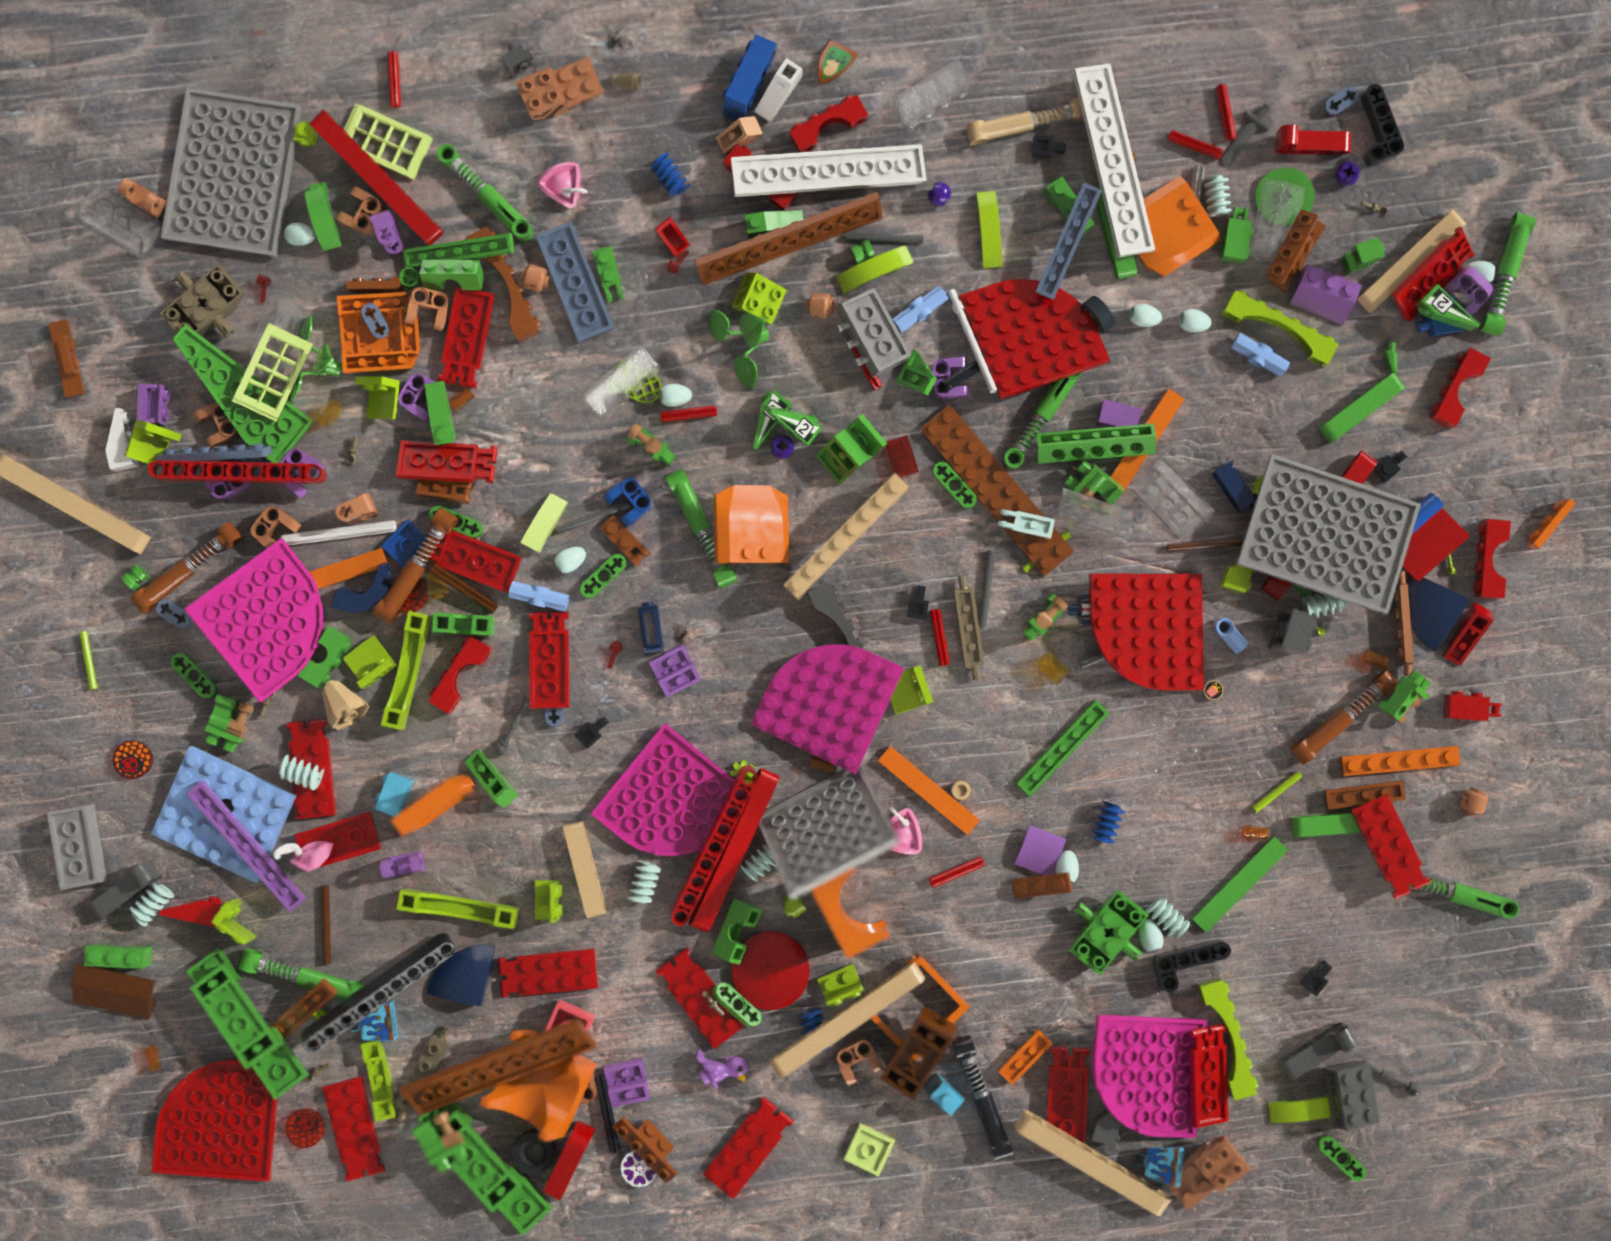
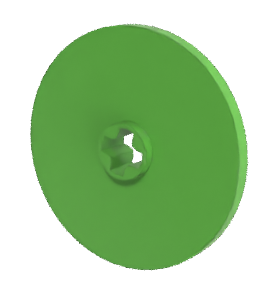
[1255,167,1315,226]

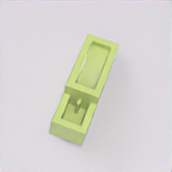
[521,493,568,553]

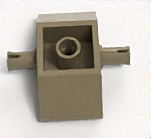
[160,263,245,338]

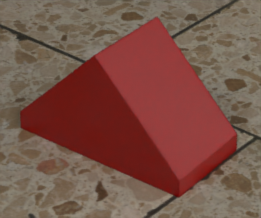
[655,216,690,257]

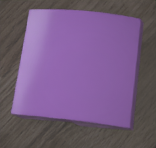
[648,643,701,697]
[1015,825,1066,875]
[603,1057,650,1108]

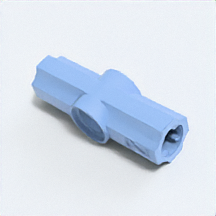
[892,286,949,333]
[1231,333,1290,377]
[508,581,570,611]

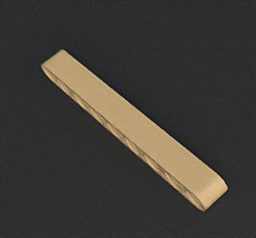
[0,454,151,554]
[769,962,925,1079]
[1014,1110,1172,1216]

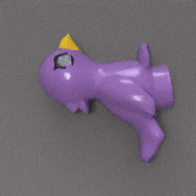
[696,1050,748,1089]

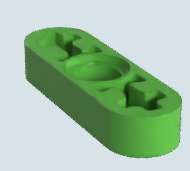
[933,462,977,509]
[429,506,484,538]
[580,554,627,598]
[171,653,218,698]
[713,983,761,1028]
[1317,1134,1366,1181]

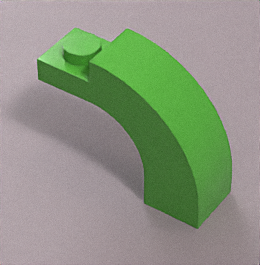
[305,182,342,251]

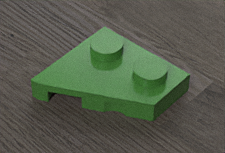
[896,349,937,396]

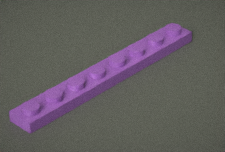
[187,780,306,912]

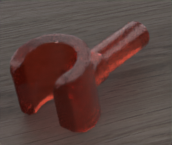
[667,250,690,273]
[256,274,271,303]
[607,641,623,669]

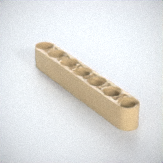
[1357,209,1466,314]

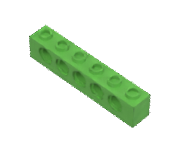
[1036,423,1156,464]

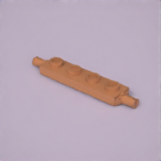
[1393,571,1413,676]

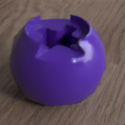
[1335,161,1360,186]
[928,182,951,207]
[770,435,794,459]

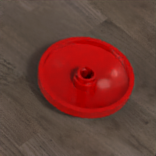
[731,931,810,1010]

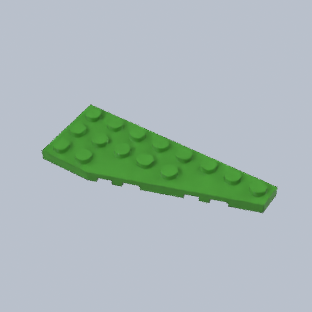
[173,324,314,463]

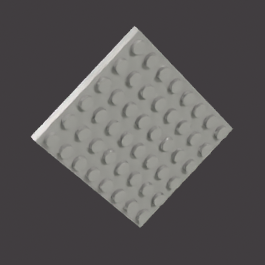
[161,88,302,258]
[1236,454,1421,615]

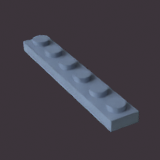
[1036,183,1102,300]
[156,443,272,461]

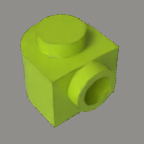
[294,121,318,148]
[782,893,807,918]

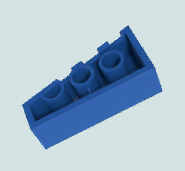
[722,34,777,121]

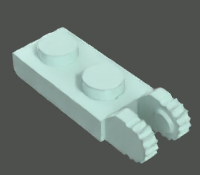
[998,509,1055,539]

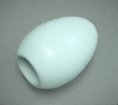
[284,222,315,246]
[1462,261,1495,282]
[1129,303,1162,327]
[1179,309,1211,332]
[660,384,692,407]
[554,547,586,573]
[1055,850,1079,883]
[1139,919,1164,952]

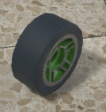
[1081,296,1115,334]

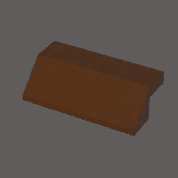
[72,964,156,1019]

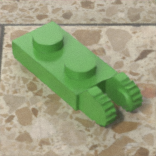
[593,246,624,303]

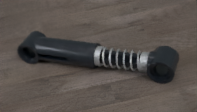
[952,1035,1015,1162]

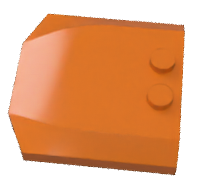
[1137,176,1221,278]
[337,292,421,374]
[713,485,790,564]

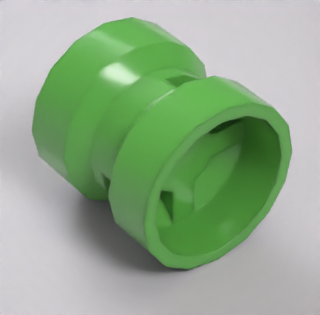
[850,239,875,265]
[399,267,422,290]
[121,564,150,591]

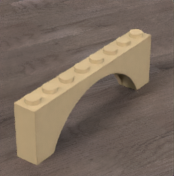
[784,473,909,601]

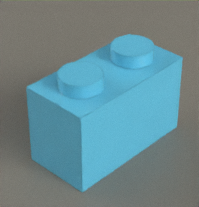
[374,772,415,817]

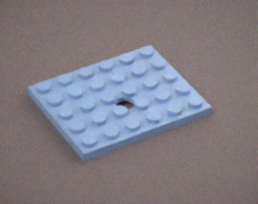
[151,746,297,883]

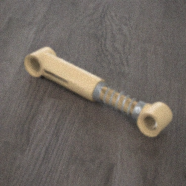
[966,98,1084,146]

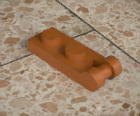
[346,277,405,293]
[416,480,474,504]
[599,515,651,566]

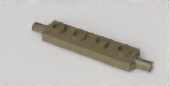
[954,575,985,680]
[395,1026,451,1124]

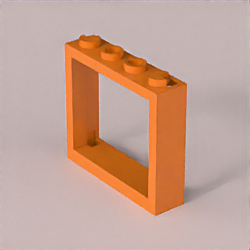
[391,774,476,836]
[871,954,970,1061]

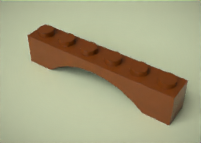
[466,226,541,343]

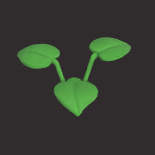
[708,310,769,389]
[288,314,342,404]

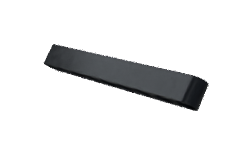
[301,933,455,1053]

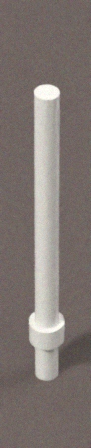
[948,289,997,393]

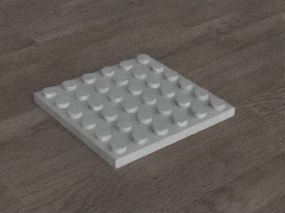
[759,767,900,899]

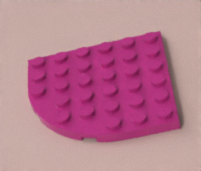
[184,538,323,703]
[751,644,905,775]
[591,723,745,856]
[1092,1014,1207,1138]

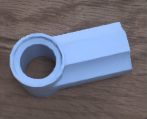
[1212,618,1249,654]

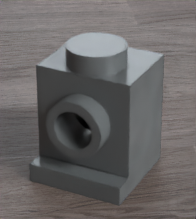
[501,45,533,79]

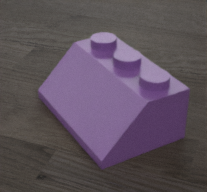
[1288,264,1362,325]

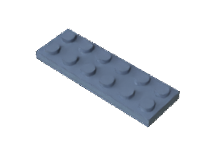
[536,221,615,343]

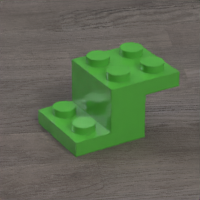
[815,414,887,485]

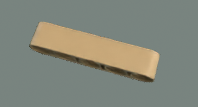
[563,821,607,918]

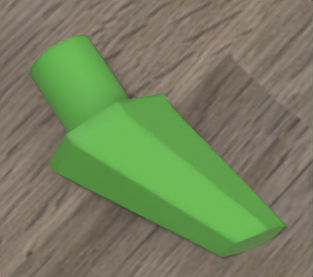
[1383,342,1398,374]

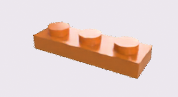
[1527,498,1576,550]
[997,1028,1053,1085]

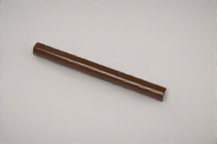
[1167,538,1244,552]
[321,885,331,965]

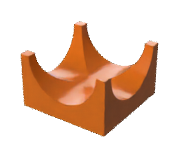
[811,867,890,959]
[479,1029,597,1141]

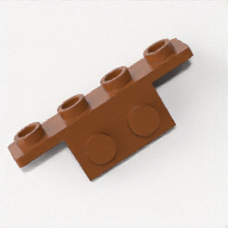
[1266,210,1319,284]
[48,319,85,398]
[612,1117,678,1183]

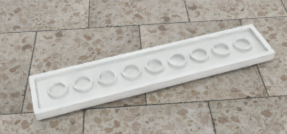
[1072,64,1155,258]
[730,144,927,197]

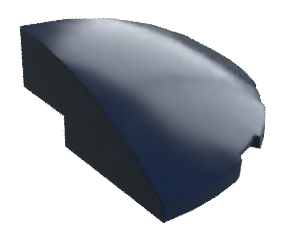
[1406,574,1469,651]
[427,945,496,1007]

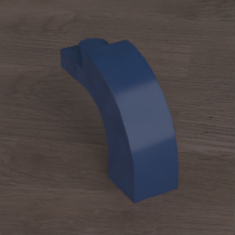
[331,562,392,613]

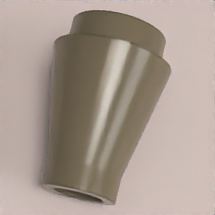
[612,72,641,91]

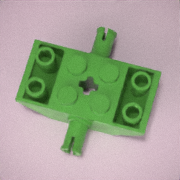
[1069,890,1149,976]

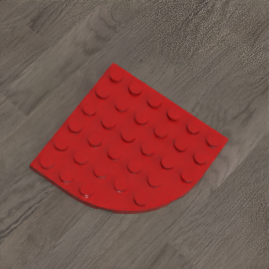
[959,279,1110,400]
[1089,573,1204,690]
[152,1059,278,1182]

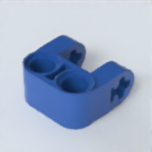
[603,478,652,528]

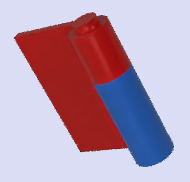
[1402,493,1470,582]

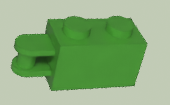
[1220,206,1254,264]

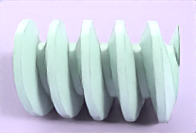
[1203,175,1232,218]
[1302,593,1347,618]
[279,754,324,790]
[740,844,776,882]
[627,861,661,904]
[130,883,174,926]
[1146,897,1190,940]

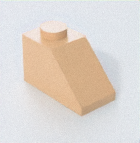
[716,116,763,155]

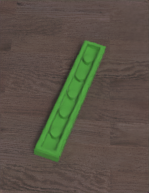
[403,233,514,269]
[1015,700,1110,797]
[1191,836,1288,933]

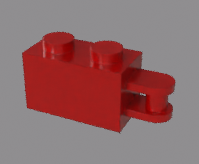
[1443,691,1502,721]

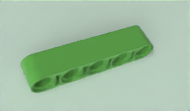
[1096,188,1137,280]
[1318,372,1405,444]
[1291,812,1361,837]

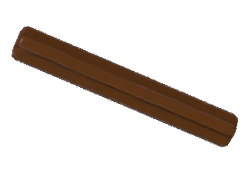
[429,564,498,614]

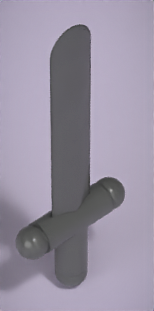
[1221,103,1270,167]

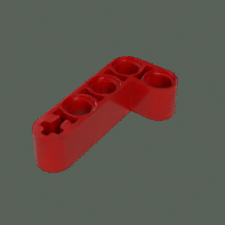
[1275,124,1351,155]
[543,1120,595,1201]

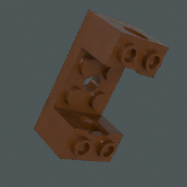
[880,1006,958,1100]

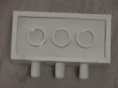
[836,288,911,378]
[43,804,107,890]

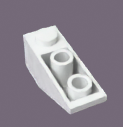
[754,58,803,123]
[105,408,139,472]

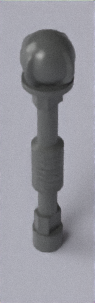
[495,697,530,755]
[1362,1060,1422,1097]

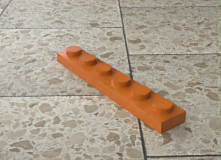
[1340,746,1460,776]

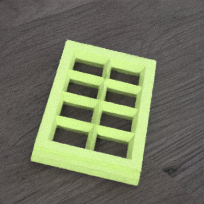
[344,104,433,180]
[232,323,313,422]

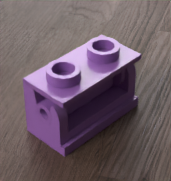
[136,384,170,426]
[1096,399,1142,428]

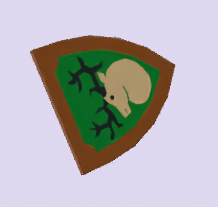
[817,39,858,85]

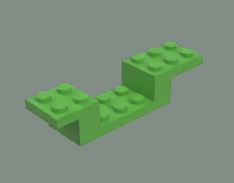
[186,947,309,1100]
[417,1102,553,1236]

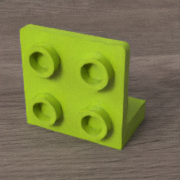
[731,272,786,324]
[355,377,400,419]
[124,419,182,467]
[343,635,398,689]
[890,665,934,715]
[535,880,563,923]
[212,898,257,944]
[817,963,863,1007]

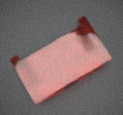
[885,435,919,479]

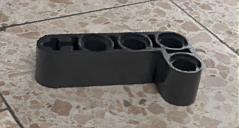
[1361,84,1404,166]
[1153,939,1231,993]

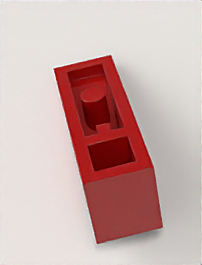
[1443,602,1494,666]
[158,896,225,927]

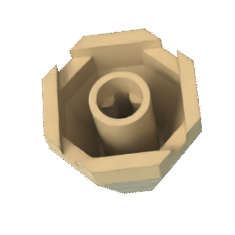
[322,680,369,730]

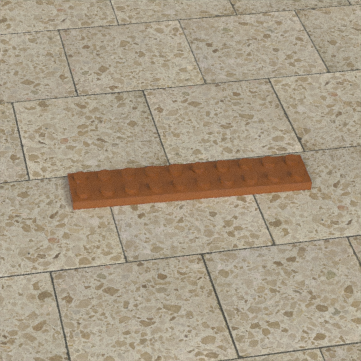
[695,192,883,286]
[920,404,1074,577]
[400,1018,597,1115]

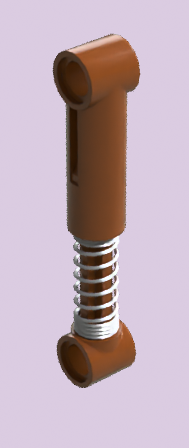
[373,508,458,625]
[130,522,243,614]
[1290,669,1398,765]

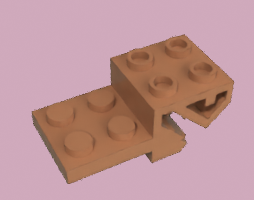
[515,56,604,120]
[1166,1135,1251,1210]

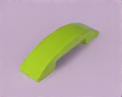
[976,191,1002,269]
[836,245,913,295]
[360,1041,396,1121]
[1268,1094,1331,1123]

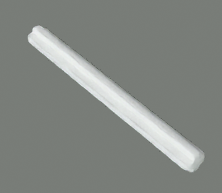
[281,520,397,545]

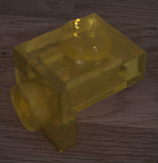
[311,398,343,426]
[426,573,449,599]
[1037,652,1070,685]

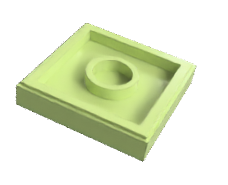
[843,1123,895,1177]

